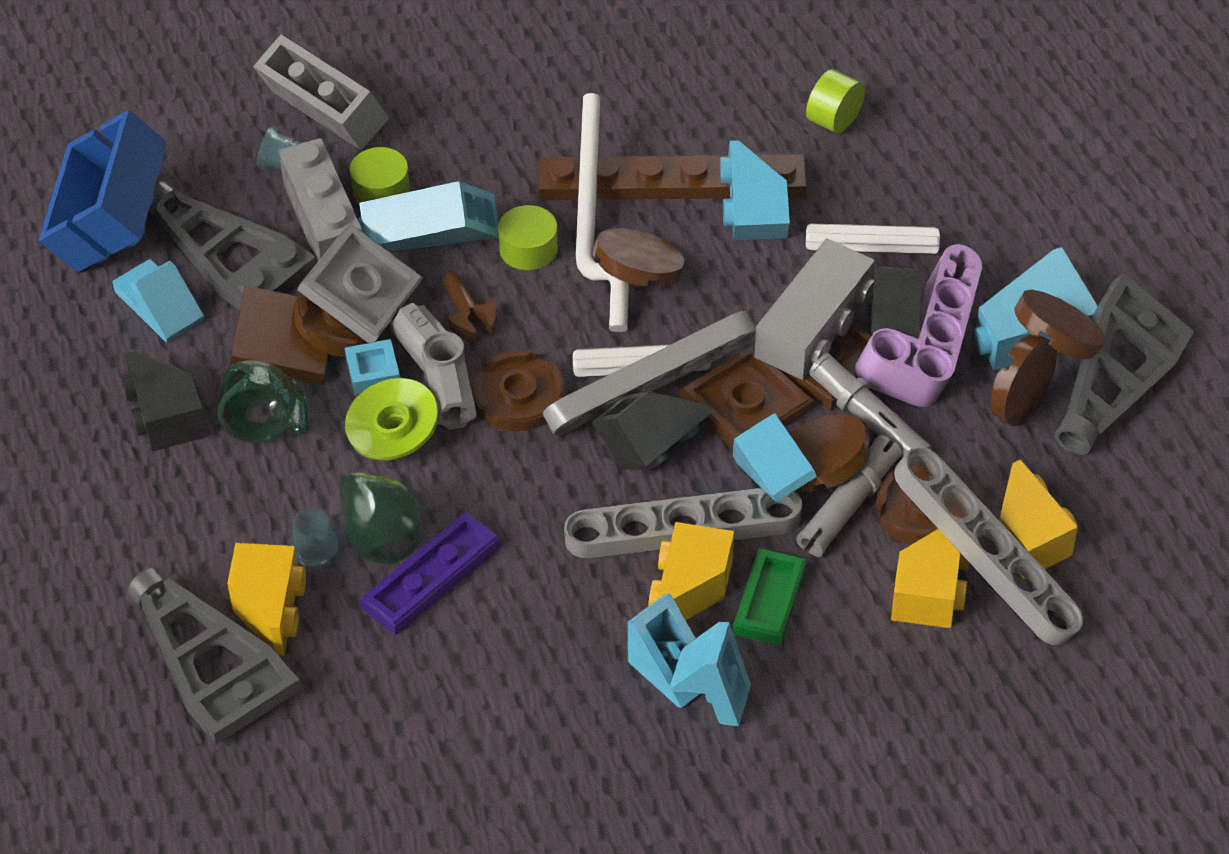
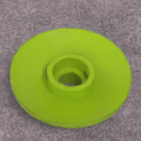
[345,378,439,460]

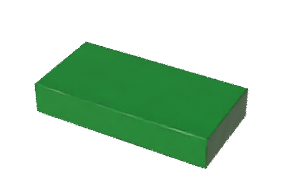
[733,548,807,646]

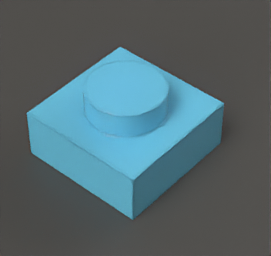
[345,339,400,395]

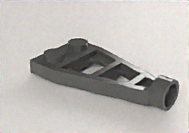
[148,181,316,310]
[1055,273,1194,455]
[128,567,301,745]

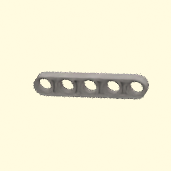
[543,311,756,436]
[894,447,1083,646]
[564,488,802,558]

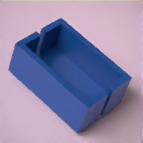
[38,109,167,272]

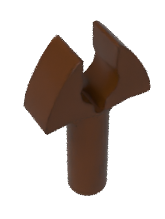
[442,272,497,343]

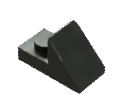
[871,267,922,337]

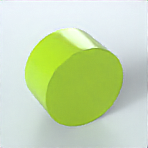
[806,69,865,134]
[350,147,410,205]
[498,205,558,270]

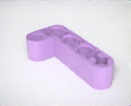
[855,244,982,407]

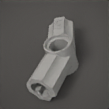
[390,303,476,430]

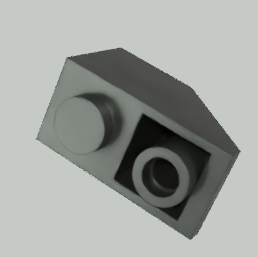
[120,352,208,452]
[592,392,712,471]

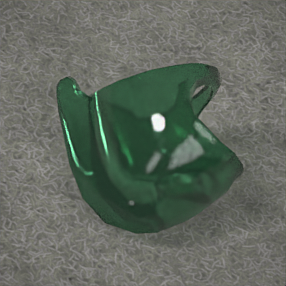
[218,360,309,443]
[340,473,422,564]

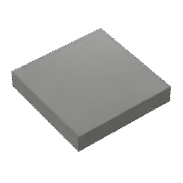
[297,223,423,343]

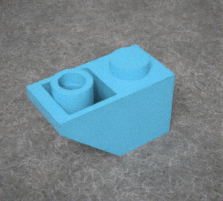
[720,140,790,241]

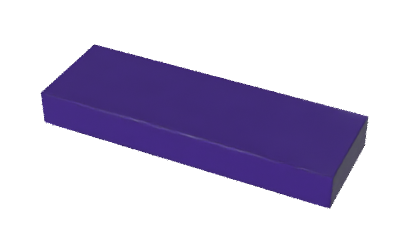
[360,511,501,635]

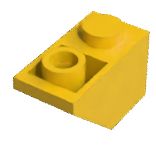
[999,460,1078,579]
[648,522,734,620]
[891,529,969,628]
[227,543,306,656]

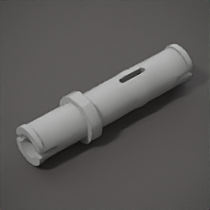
[810,353,932,464]
[796,435,902,557]

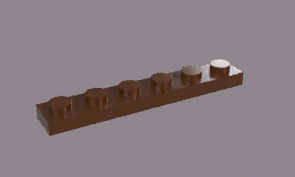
[539,155,806,200]

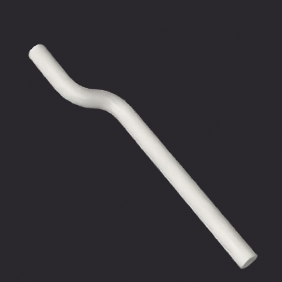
[576,93,629,332]

